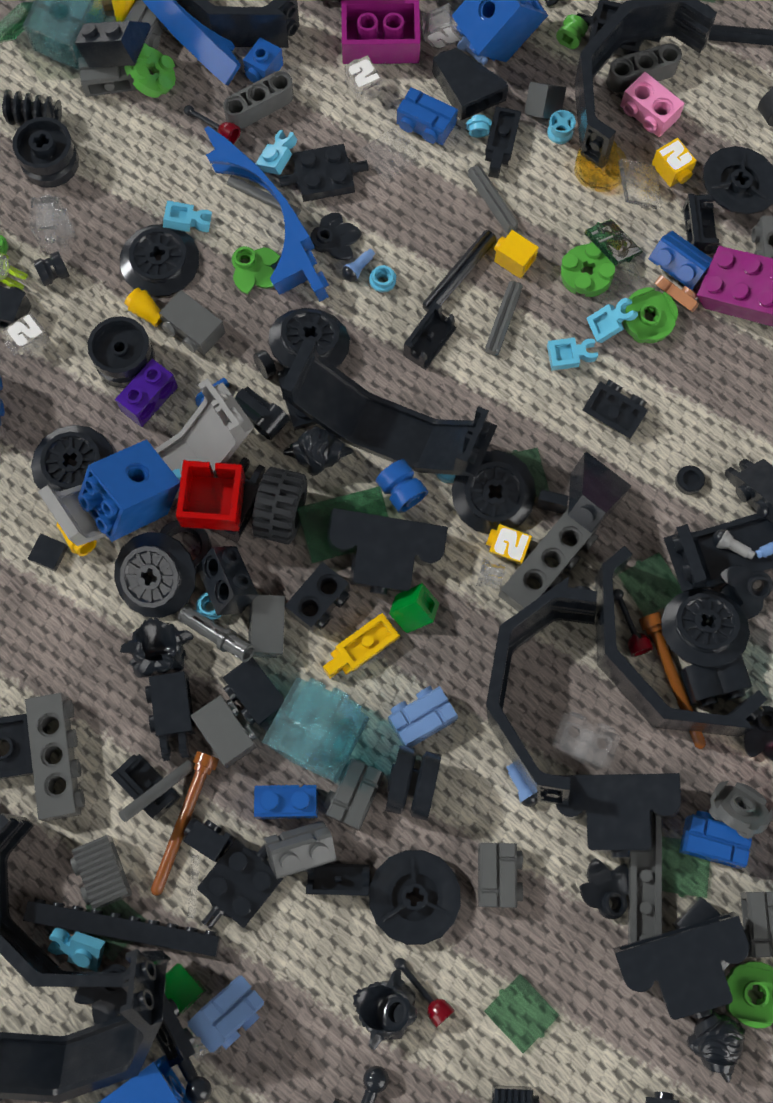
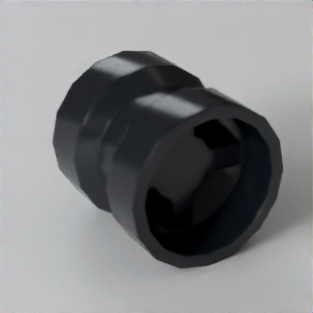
[33,251,70,286]

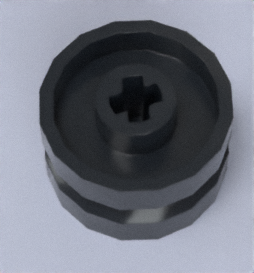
[12,117,79,188]
[87,316,155,389]
[385,745,442,821]

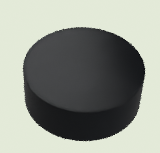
[253,350,276,379]
[675,465,705,495]

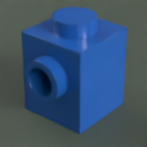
[243,37,284,83]

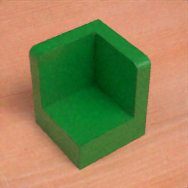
[389,583,439,633]
[165,963,207,1014]

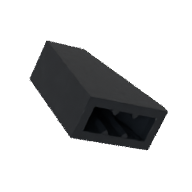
[432,48,508,121]
[568,451,631,533]

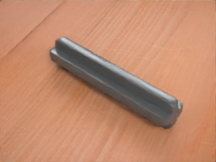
[468,164,518,233]
[485,281,523,356]

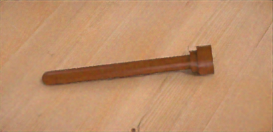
[638,612,706,749]
[151,751,219,896]

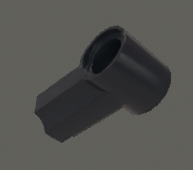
[235,386,290,440]

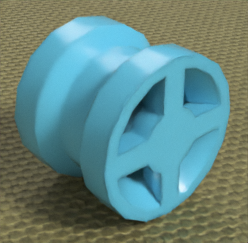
[547,110,576,144]

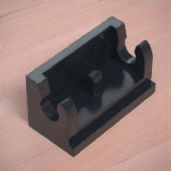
[683,194,720,254]
[403,302,457,370]
[111,754,181,821]
[306,863,370,896]

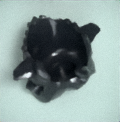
[283,426,354,476]
[120,617,194,678]
[353,969,418,1050]
[687,1009,745,1082]

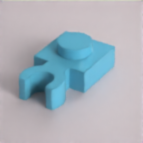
[255,130,297,175]
[163,201,212,232]
[586,298,638,343]
[547,338,598,371]
[48,928,105,972]

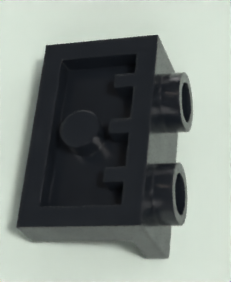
[582,379,649,439]

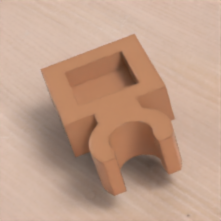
[654,275,699,313]

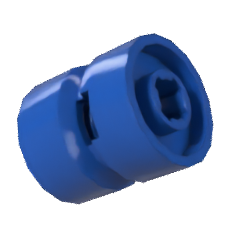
[375,459,428,513]

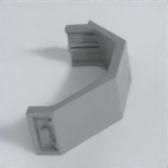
[38,378,254,546]

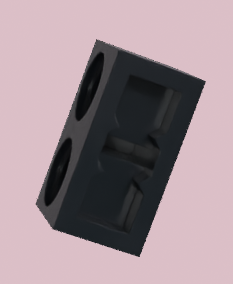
[197,546,258,615]
[285,562,350,633]

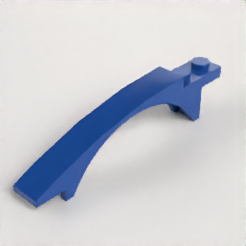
[142,0,241,85]
[204,126,329,302]

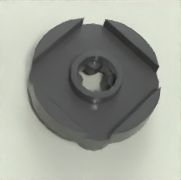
[709,781,773,839]

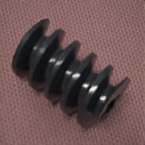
[2,89,62,126]

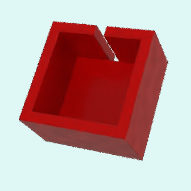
[176,460,246,531]

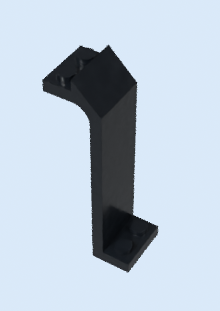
[664,513,773,592]

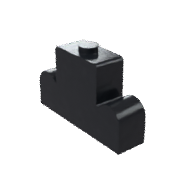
[327,508,448,595]
[556,773,682,858]
[613,912,749,1020]

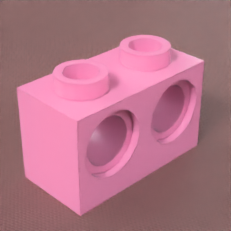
[620,72,685,137]

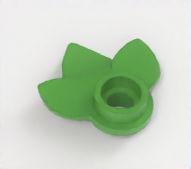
[232,246,280,294]

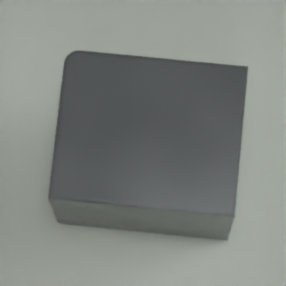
[525,82,566,119]

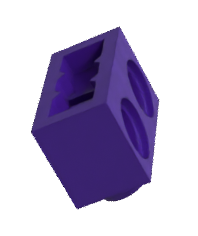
[115,359,178,427]

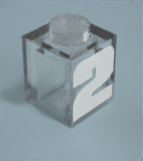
[421,3,462,50]
[345,55,382,105]
[3,312,52,361]

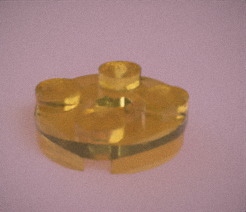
[574,141,628,192]

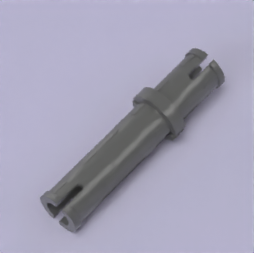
[178,606,255,662]

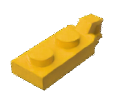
[323,613,400,679]

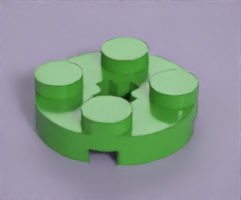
[124,43,176,98]
[561,242,615,297]
[622,287,678,343]
[726,961,773,1028]

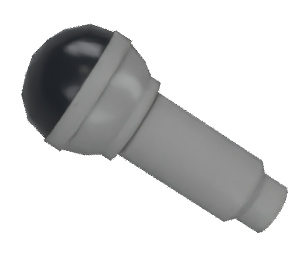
[712,529,756,560]

